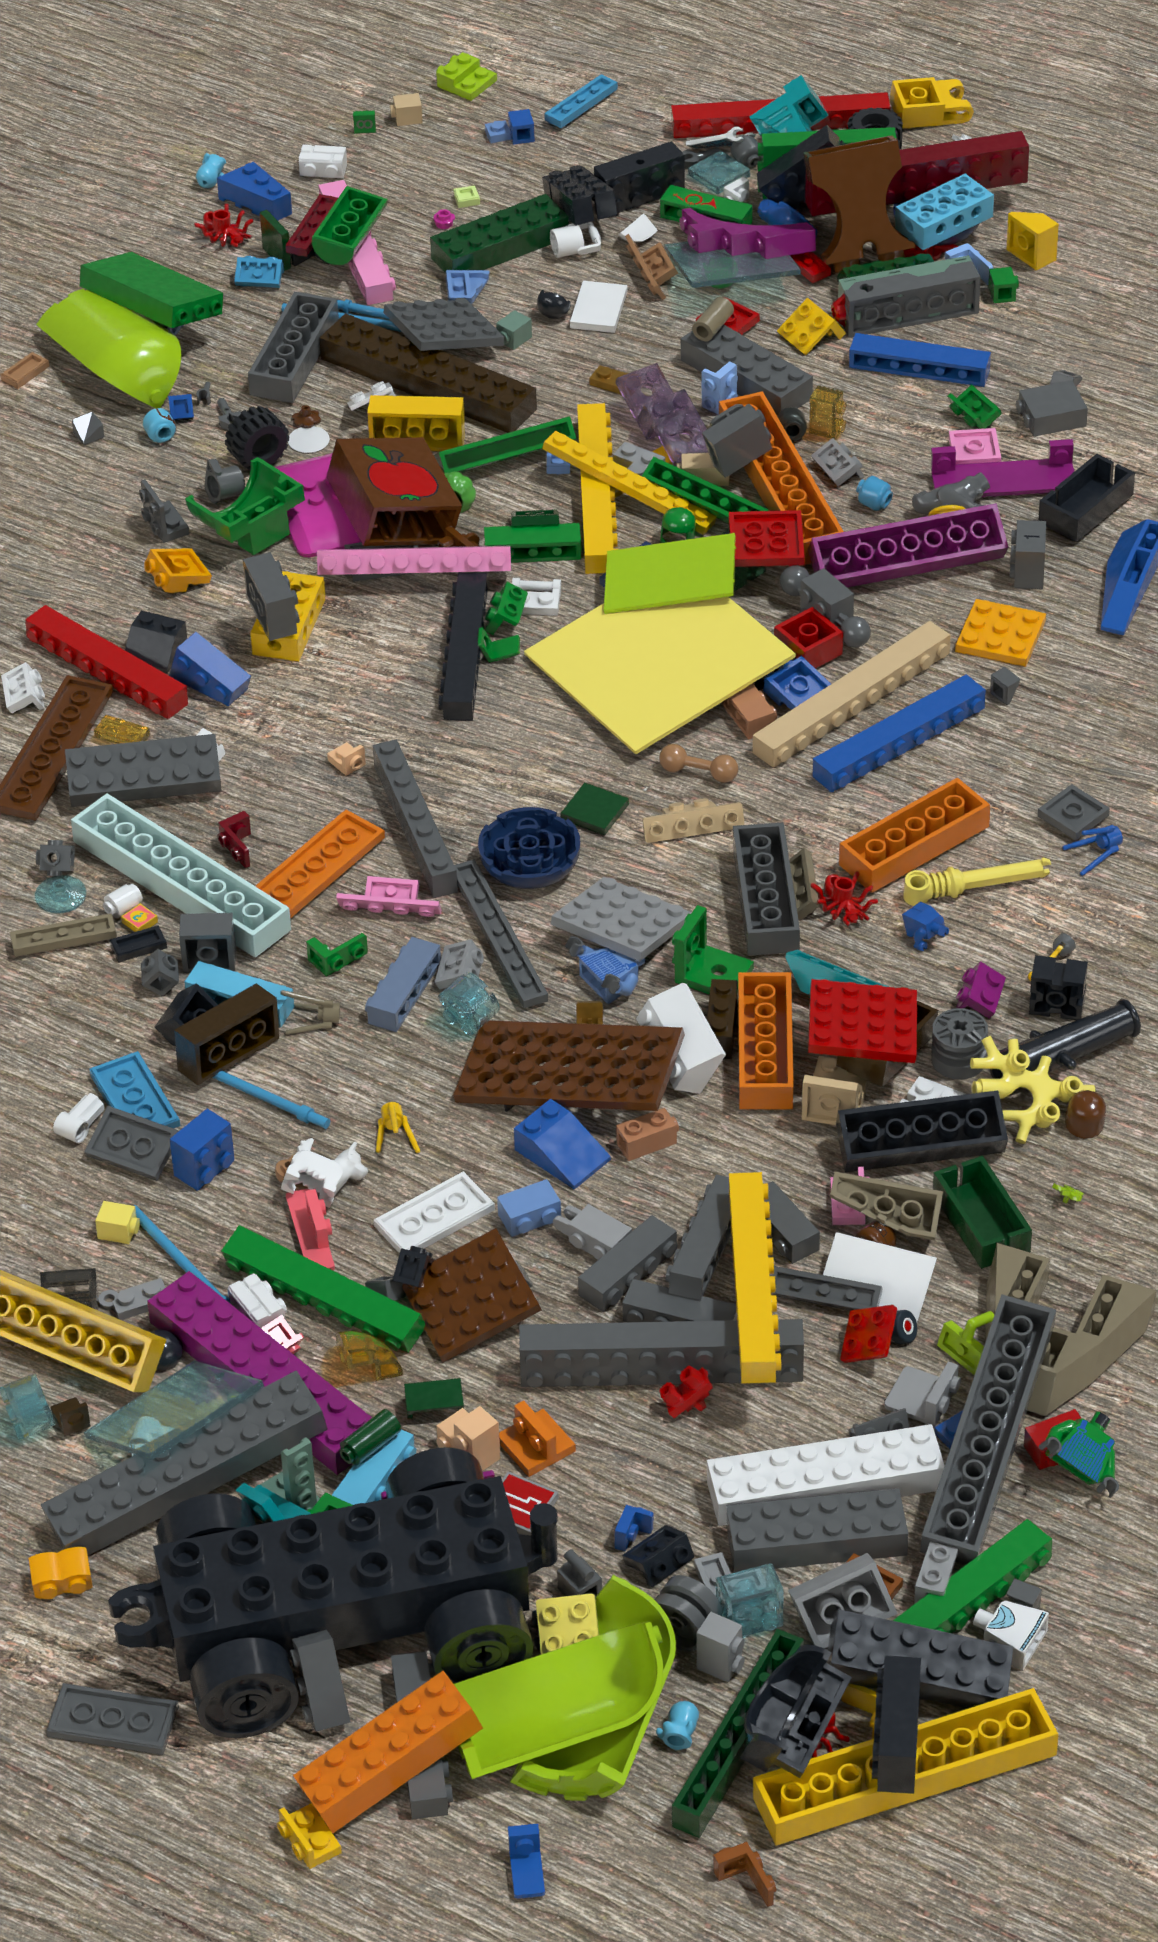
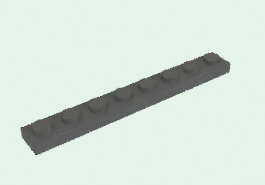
[454,859,548,1008]

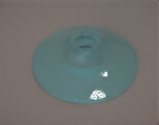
[35,875,86,913]

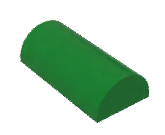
[312,186,388,265]

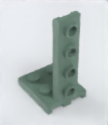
[260,1437,320,1523]

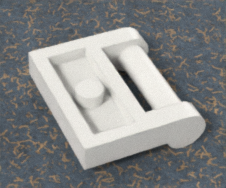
[512,578,561,616]

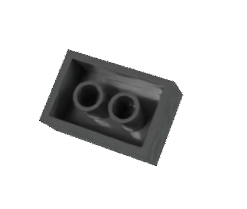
[243,552,300,641]

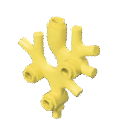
[970,1036,1095,1144]

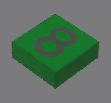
[353,110,376,134]

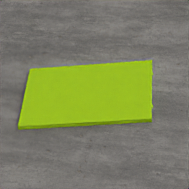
[604,533,736,614]

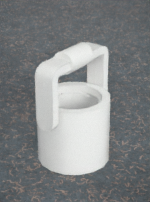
[550,222,601,258]

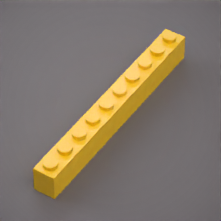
[577,403,618,574]
[729,1172,781,1384]

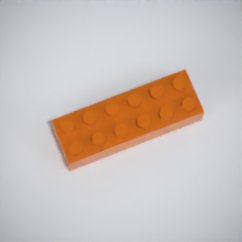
[839,778,990,893]
[738,972,793,1109]
[293,1671,483,1834]

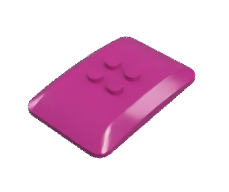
[275,453,361,558]

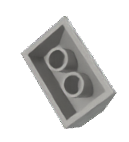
[788,1553,898,1648]

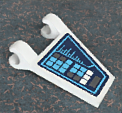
[686,127,756,149]

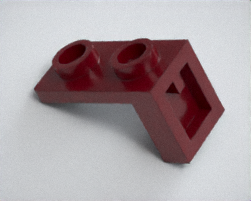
[217,811,251,869]

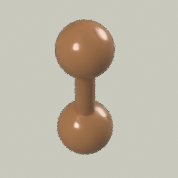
[659,744,738,783]

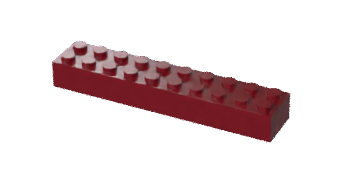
[805,131,1029,217]

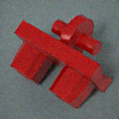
[659,1365,713,1419]

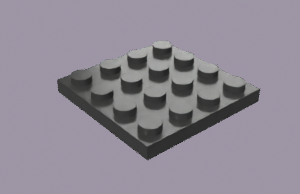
[383,298,505,351]

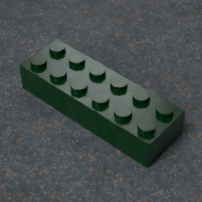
[430,194,569,274]

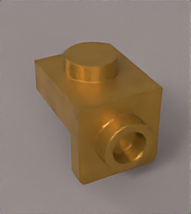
[576,1001,603,1024]

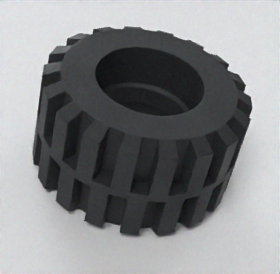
[848,108,903,150]
[225,406,290,470]

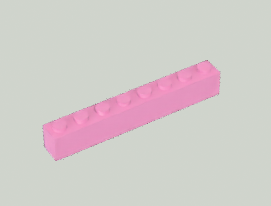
[318,180,396,305]
[317,546,511,575]

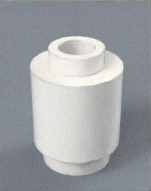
[103,884,143,919]

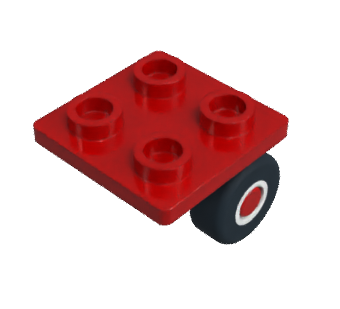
[840,1305,917,1363]

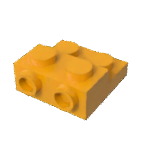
[144,548,212,593]

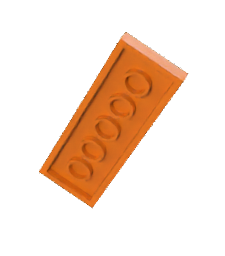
[255,809,385,918]

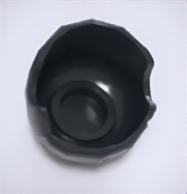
[537,290,571,319]
[151,1330,183,1370]

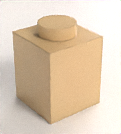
[390,93,423,126]

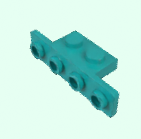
[235,1483,311,1523]

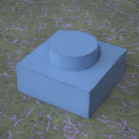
[485,120,512,143]
[546,452,570,475]

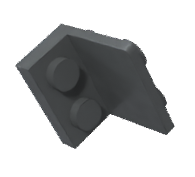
[139,479,189,543]

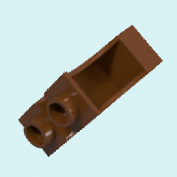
[803,136,915,273]

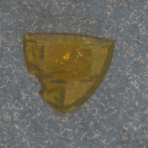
[336,1331,404,1381]

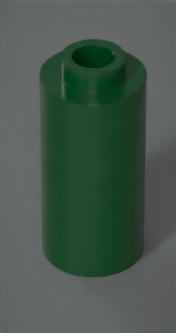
[340,1409,401,1465]

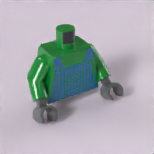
[1039,1411,1119,1498]

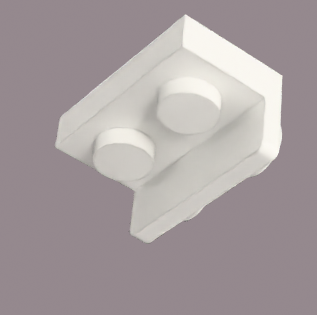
[1,662,45,713]

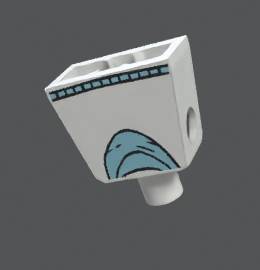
[973,1601,1049,1671]

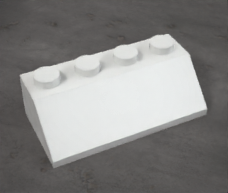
[636,983,726,1094]

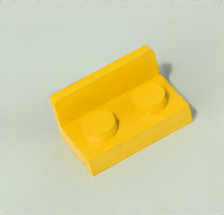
[277,1803,342,1869]

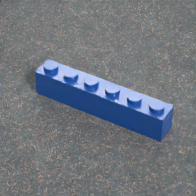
[849,333,991,387]

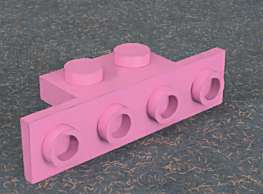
[336,876,441,917]

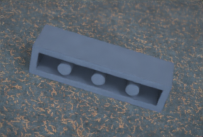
[365,937,441,1032]

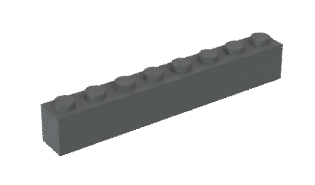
[373,739,458,898]

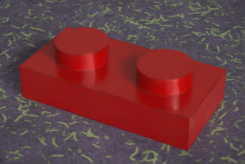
[786,252,831,283]

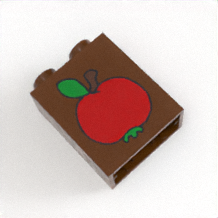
[326,437,462,546]

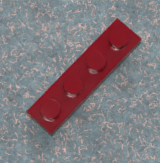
[286,194,338,257]

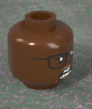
[855,1221,896,1247]

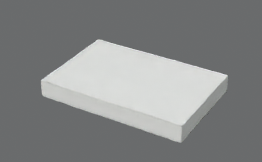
[570,281,627,333]

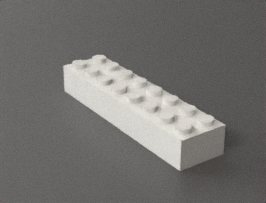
[707,1424,945,1526]

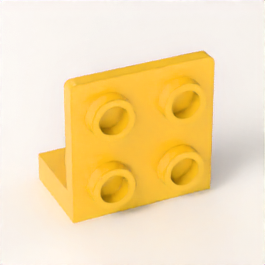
[777,298,846,355]

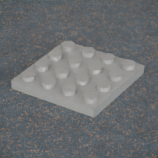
[550,877,692,961]

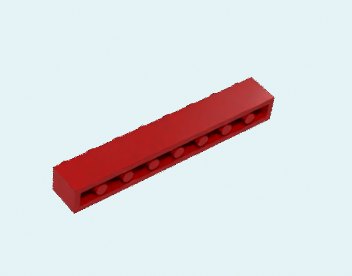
[25,605,188,719]

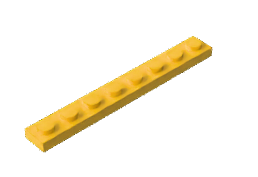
[542,431,717,535]

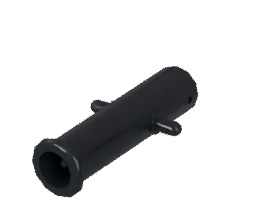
[989,998,1141,1079]

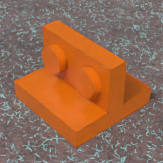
[499,1400,576,1477]

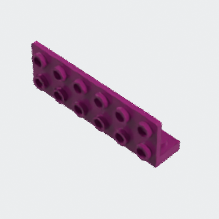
[931,439,1074,497]

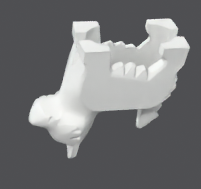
[281,1138,368,1208]

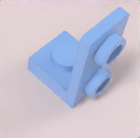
[945,243,993,285]

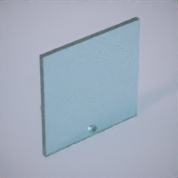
[664,242,801,288]
[83,1361,264,1460]

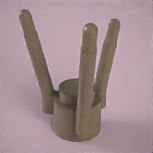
[280,990,340,1035]

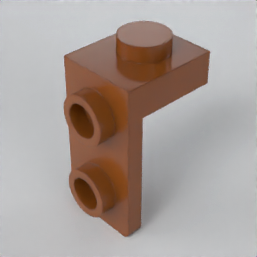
[713,1842,776,1907]

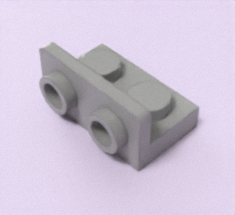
[811,438,864,487]
[434,939,484,994]
[914,1542,958,1604]

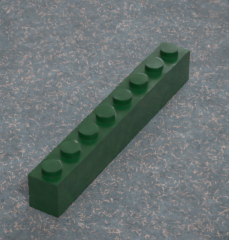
[672,1629,804,1838]

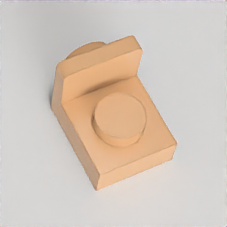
[327,742,366,776]

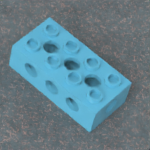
[895,174,994,250]

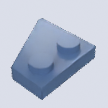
[446,270,489,304]

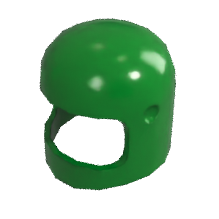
[660,507,696,543]

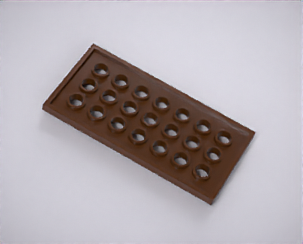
[453,1020,685,1111]

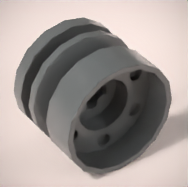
[931,1008,988,1079]

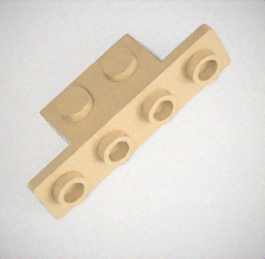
[642,798,745,843]

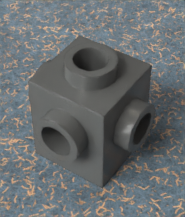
[36,840,75,876]
[141,949,179,997]

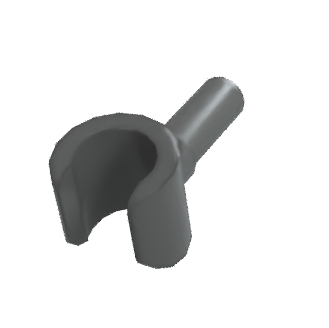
[196,382,211,404]

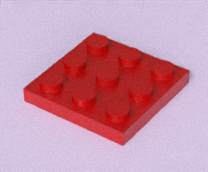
[729,510,805,567]

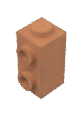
[616,1108,679,1161]

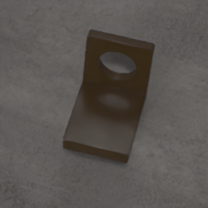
[50,1397,91,1437]

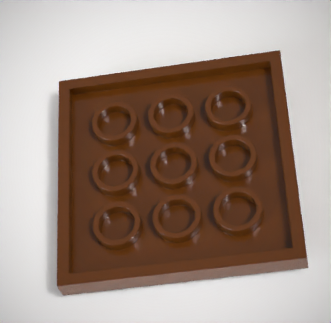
[402,1228,542,1363]

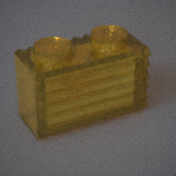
[809,385,847,440]

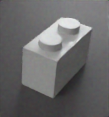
[696,1612,745,1682]

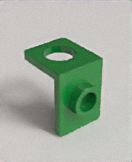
[478,627,520,663]

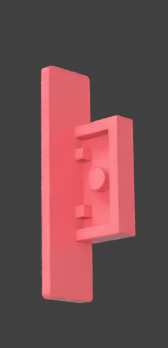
[286,1189,335,1271]

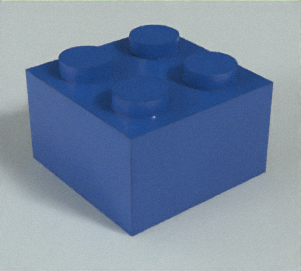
[170,1108,235,1191]

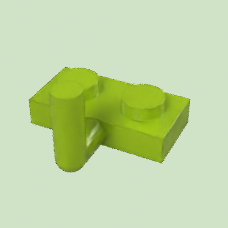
[937,1311,994,1376]

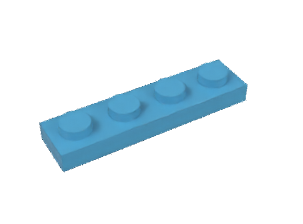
[544,74,618,128]

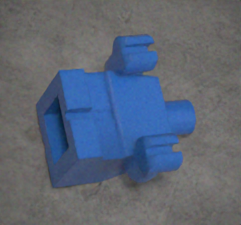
[902,902,949,951]

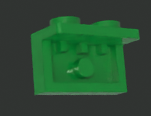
[947,385,1002,429]
[485,582,528,635]

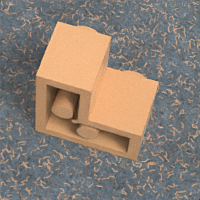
[436,1406,500,1471]

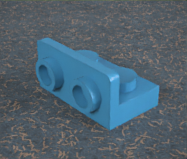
[234,256,284,288]

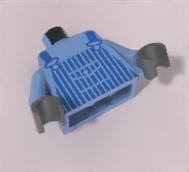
[565,936,645,1004]

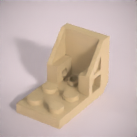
[802,1056,868,1125]

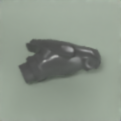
[912,472,990,514]

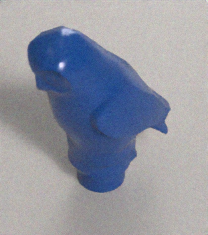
[757,199,818,237]

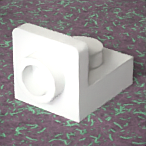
[724,177,749,202]

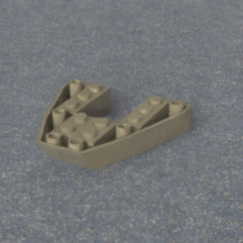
[985,1243,1156,1416]

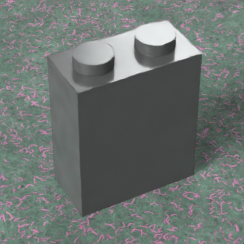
[1016,380,1088,437]

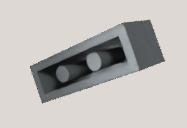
[764,1181,820,1264]
[290,1630,351,1732]

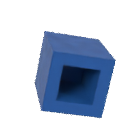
[508,109,535,145]

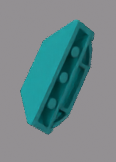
[785,950,889,998]

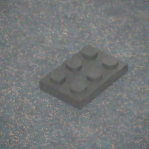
[84,1106,179,1181]

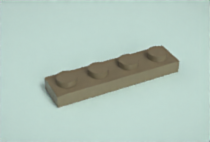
[10,913,117,957]

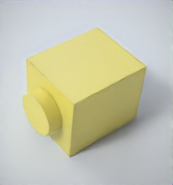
[95,1201,140,1244]

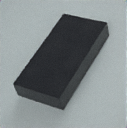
[109,925,167,963]

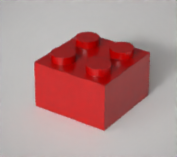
[774,607,843,668]

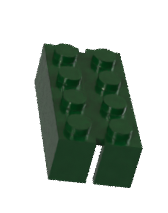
[933,1156,1032,1269]

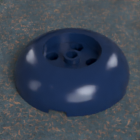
[478,807,580,889]

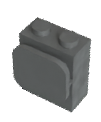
[702,404,772,478]

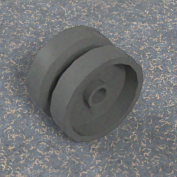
[654,1575,722,1652]

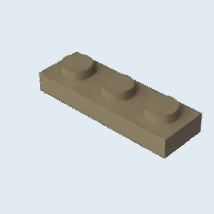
[789,848,820,920]

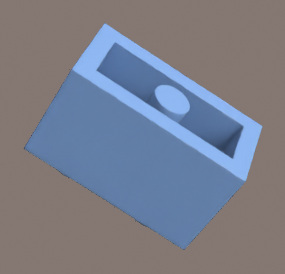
[497,1179,561,1237]

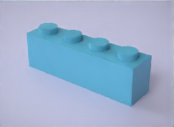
[185,961,294,1028]
[332,1430,417,1505]

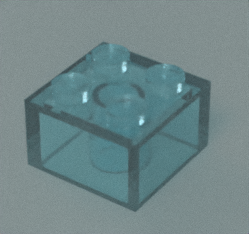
[716,1563,784,1638]

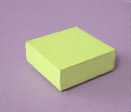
[454,186,480,208]

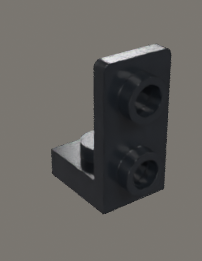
[392,1246,435,1288]

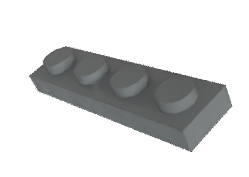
[771,1266,883,1311]

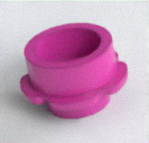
[433,209,455,229]

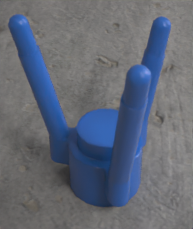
[1062,825,1123,876]

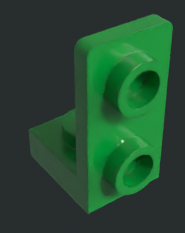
[306,933,368,977]

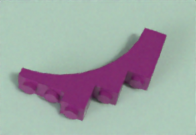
[679,208,816,259]

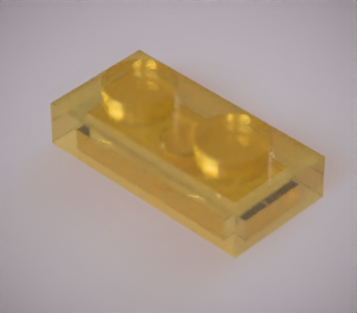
[94,715,150,744]

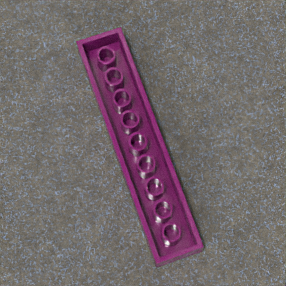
[147,1271,372,1475]

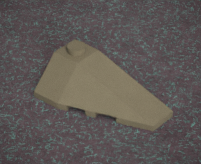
[830,1171,943,1241]

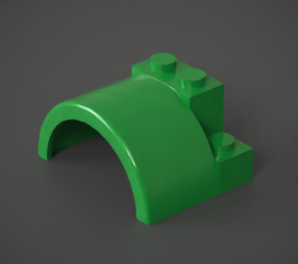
[185,457,305,555]

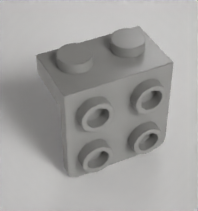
[885,1361,961,1426]

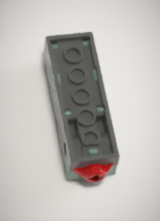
[831,255,981,338]

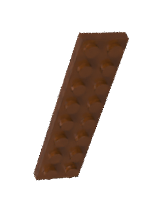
[0,675,113,821]

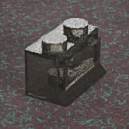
[40,1268,99,1311]

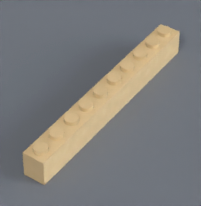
[753,621,951,768]

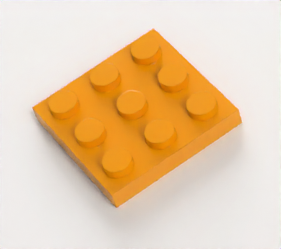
[955,599,1046,667]

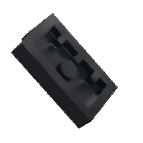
[622,1525,694,1587]

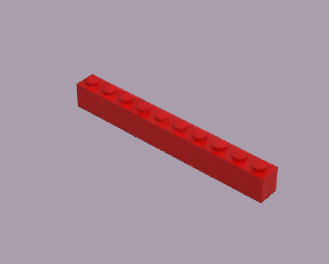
[671,92,891,138]

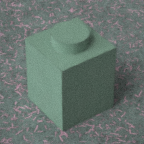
[496,310,532,350]

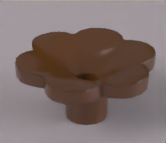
[292,405,321,428]

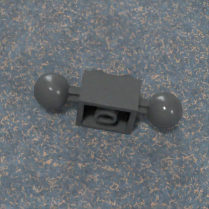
[780,565,871,648]

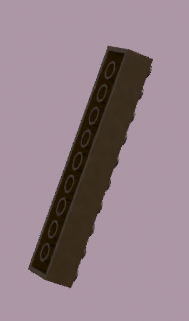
[319,313,537,433]

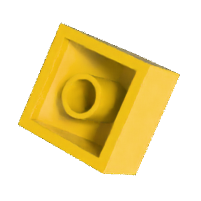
[1006,212,1059,271]

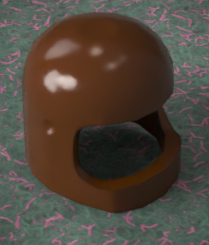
[1065,1090,1106,1139]

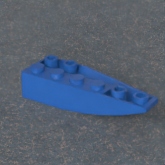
[1101,519,1158,636]

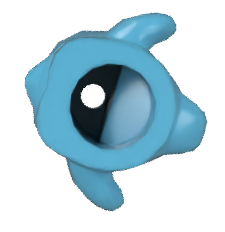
[196,153,226,189]
[656,1701,699,1750]

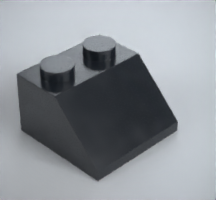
[125,610,187,674]
[155,983,218,1046]

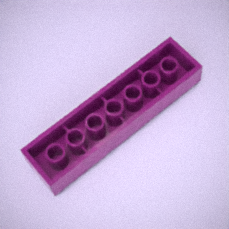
[808,503,1009,588]

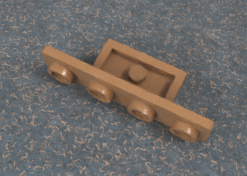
[625,234,678,300]

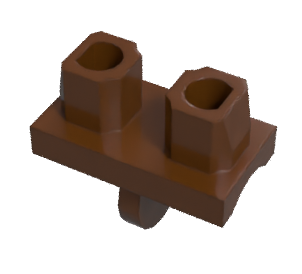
[438,526,480,547]

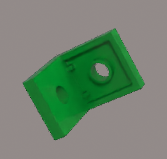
[672,905,754,995]

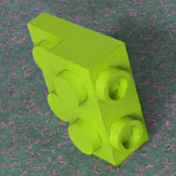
[436,52,497,101]

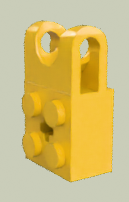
[889,77,974,129]

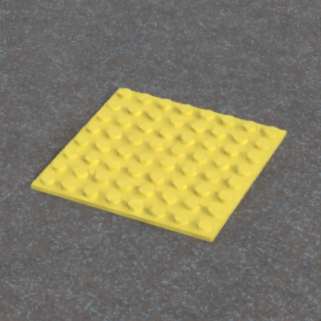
[524,597,796,754]

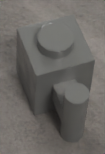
[557,1549,602,1597]

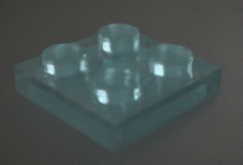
[688,150,750,194]

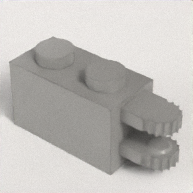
[553,1204,632,1260]

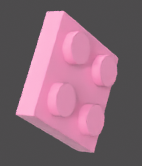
[949,428,1001,464]

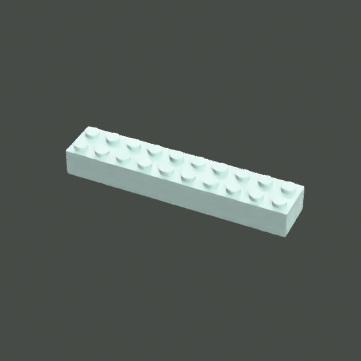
[71,793,291,958]

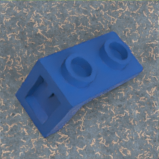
[508,1824,545,1899]

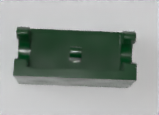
[404,1378,464,1419]

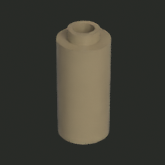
[692,297,734,341]

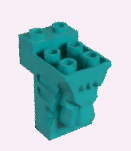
[749,75,829,136]

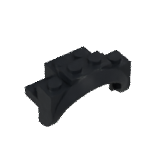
[740,1644,852,1778]

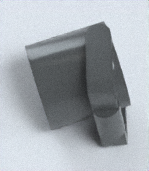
[204,459,245,504]

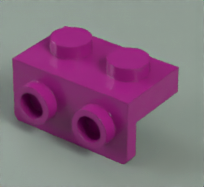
[956,961,1006,1019]

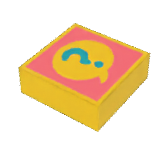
[121,903,158,932]

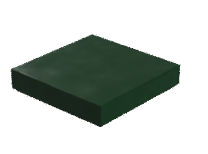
[260,210,292,271]
[511,509,559,526]
[560,782,629,835]

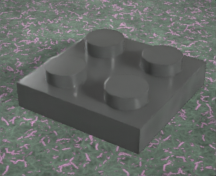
[1038,784,1110,840]

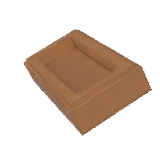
[1,352,50,389]

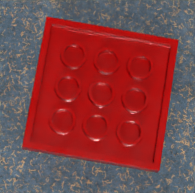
[808,979,917,1064]

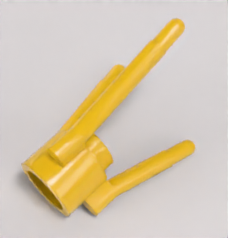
[376,1102,420,1153]

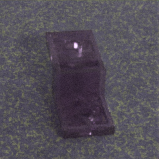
[615,363,709,467]

